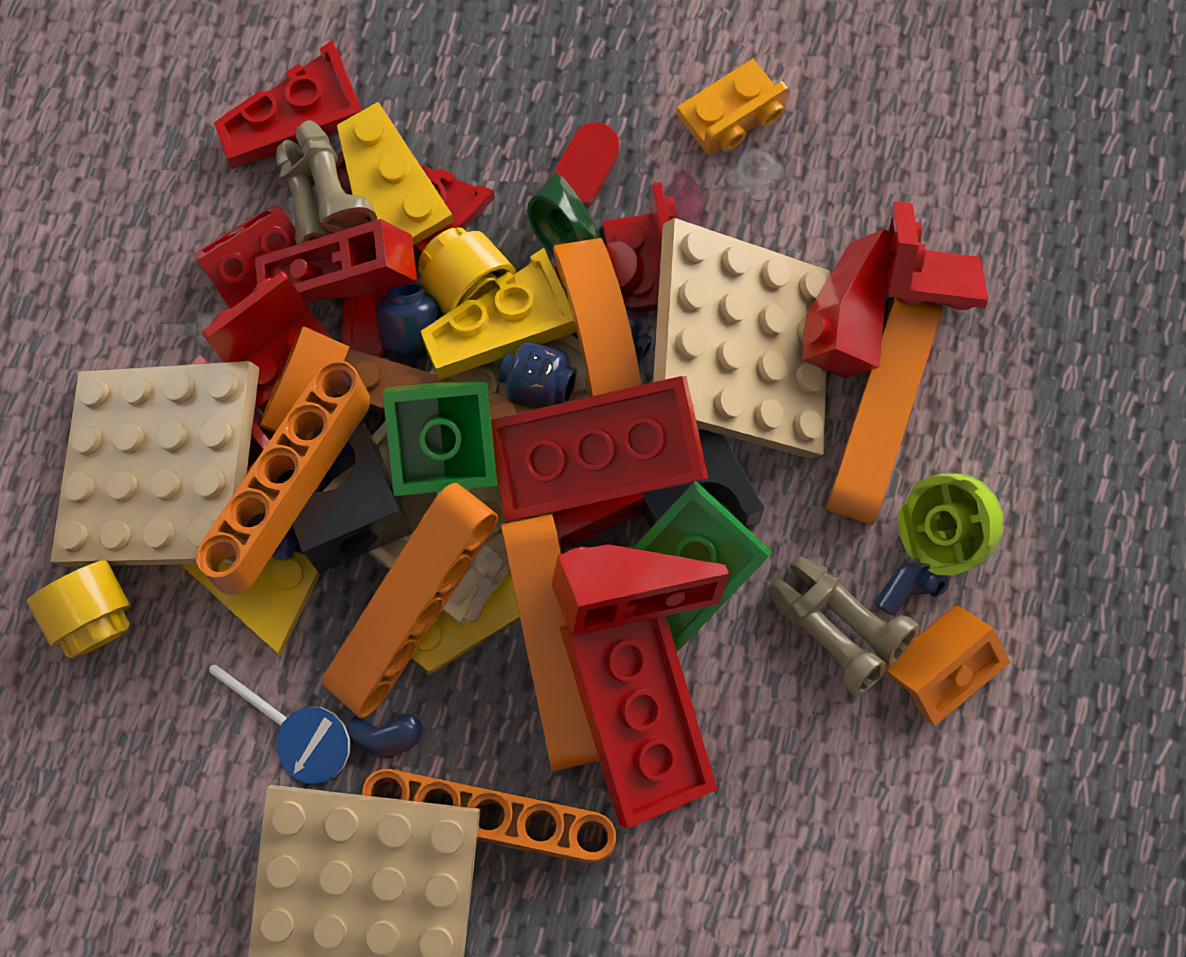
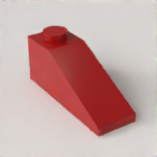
[255,219,417,302]
[802,229,891,378]
[552,544,729,637]

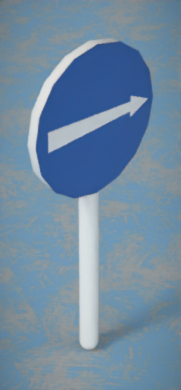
[209,665,350,784]

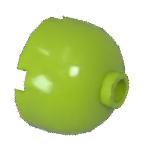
[898,473,1003,576]

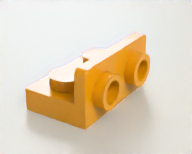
[676,58,788,156]

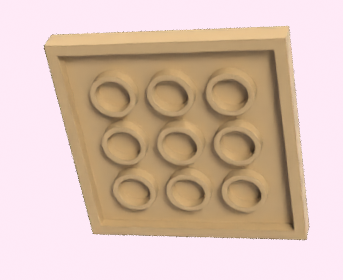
[653,218,830,458]
[50,361,260,567]
[248,785,480,957]

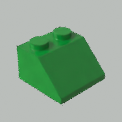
[383,382,497,496]

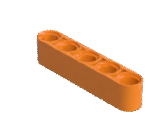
[825,297,944,526]
[196,360,370,595]
[322,482,498,718]
[501,514,600,771]
[362,769,616,864]

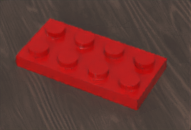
[491,376,708,522]
[559,616,718,828]

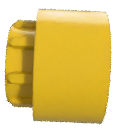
[418,228,516,315]
[26,560,131,659]

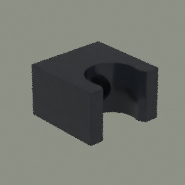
[277,424,412,573]
[642,429,765,529]

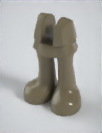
[276,120,377,244]
[767,556,920,697]

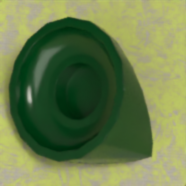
[527,172,601,254]

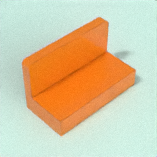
[885,605,1011,726]

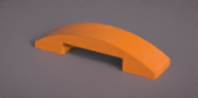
[553,238,642,397]

